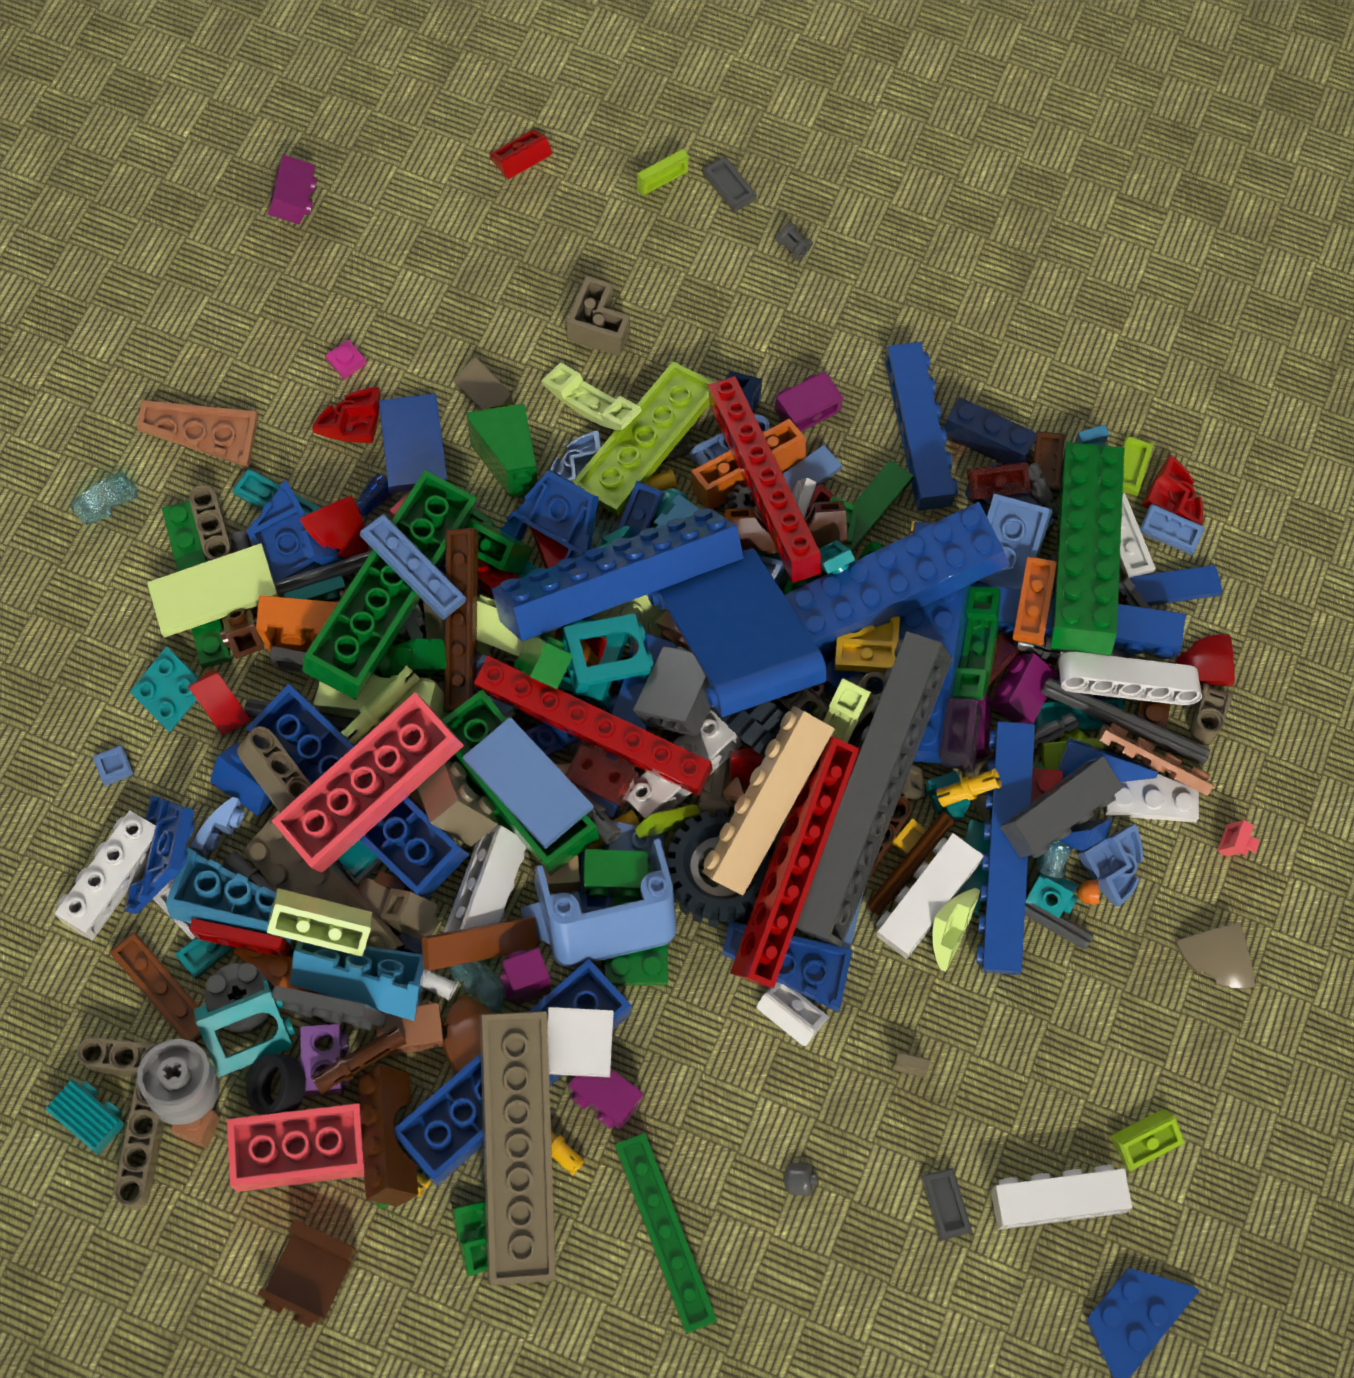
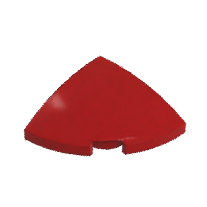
[312,387,380,443]
[1142,455,1203,526]
[300,495,368,558]
[1175,634,1235,687]

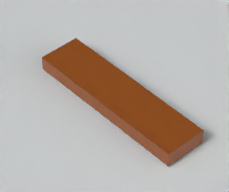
[421,916,537,971]
[109,932,202,1043]

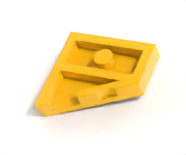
[835,617,900,673]

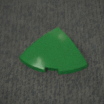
[451,1200,487,1277]

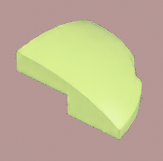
[932,888,981,972]

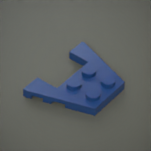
[500,470,599,559]
[124,795,195,915]

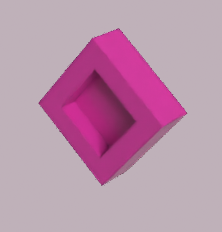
[325,340,366,380]

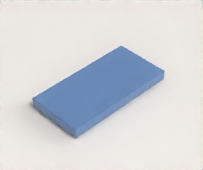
[462,717,593,849]

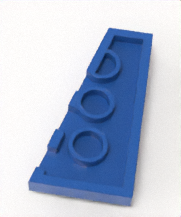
[722,922,852,1012]

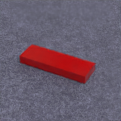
[189,918,290,958]

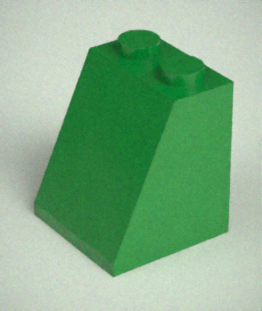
[466,404,537,497]

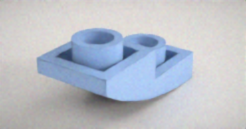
[190,797,245,859]

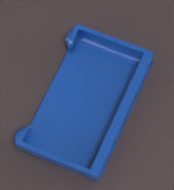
[647,548,826,717]

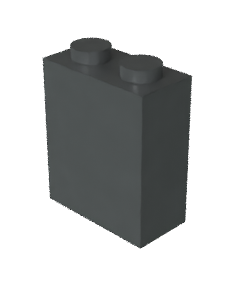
[633,646,711,737]

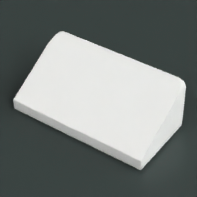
[757,981,829,1046]

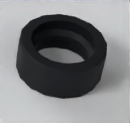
[246,1054,306,1115]

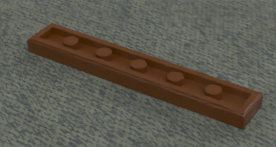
[444,528,478,712]

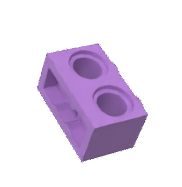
[300,1024,350,1097]

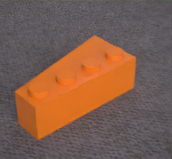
[256,595,339,653]

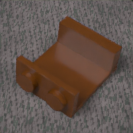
[257,1219,358,1328]

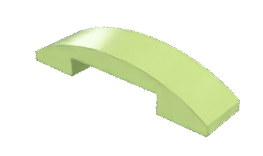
[541,362,642,430]
[823,678,871,743]

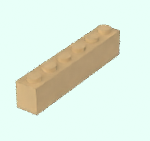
[702,706,835,895]

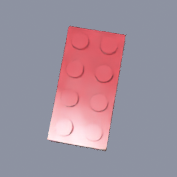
[227,1103,364,1192]

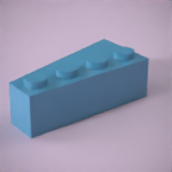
[166,847,295,948]
[290,941,425,1021]

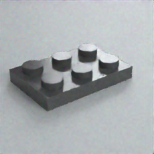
[272,985,387,1031]

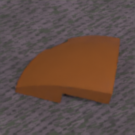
[443,994,494,1074]

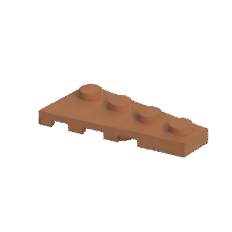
[137,400,258,468]
[1098,722,1214,796]

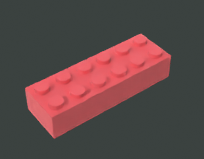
[272,692,464,873]

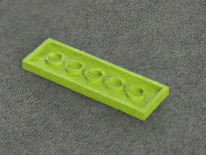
[572,361,714,516]

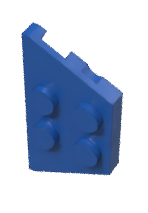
[246,480,331,582]
[1085,1268,1200,1378]

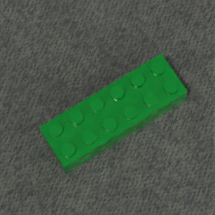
[442,690,600,876]

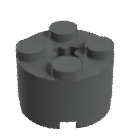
[205,963,273,1035]

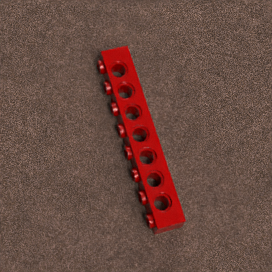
[708,376,821,583]
[474,656,713,796]
[730,737,860,988]

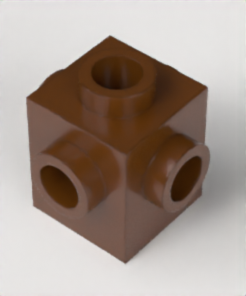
[220,608,265,659]

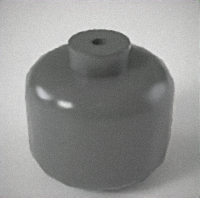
[784,1162,818,1196]

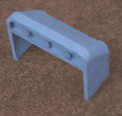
[534,839,677,968]

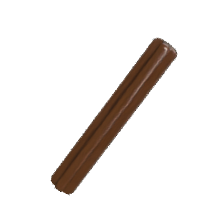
[867,812,954,915]

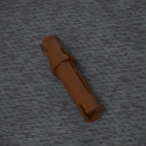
[311,1025,407,1095]

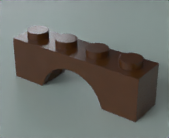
[725,501,848,554]
[359,1065,418,1207]

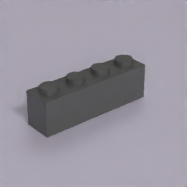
[1000,756,1123,858]

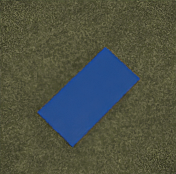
[379,393,448,493]

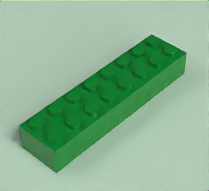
[1050,442,1125,655]
[302,470,477,701]

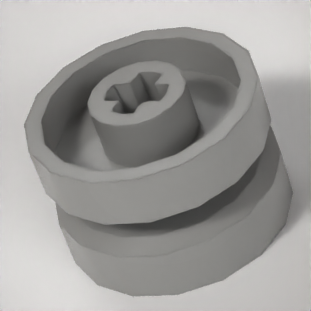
[137,1039,220,1125]

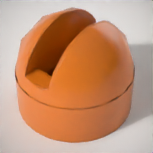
[1078,879,1100,905]

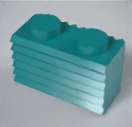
[45,1079,126,1155]

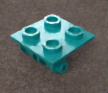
[130,646,199,732]

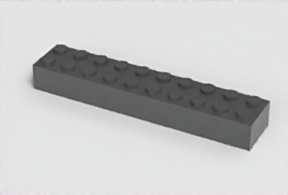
[796,632,953,947]

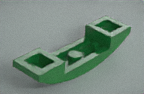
[952,586,1001,700]

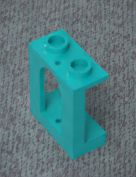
[560,613,653,695]
[558,616,631,709]
[194,980,295,1077]

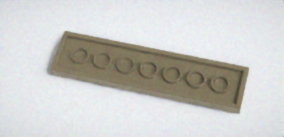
[480,1011,556,1286]

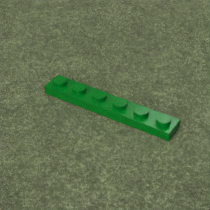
[162,501,232,669]
[615,1133,717,1334]

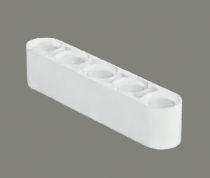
[1058,652,1202,705]

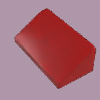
[489,129,552,179]
[187,668,251,735]

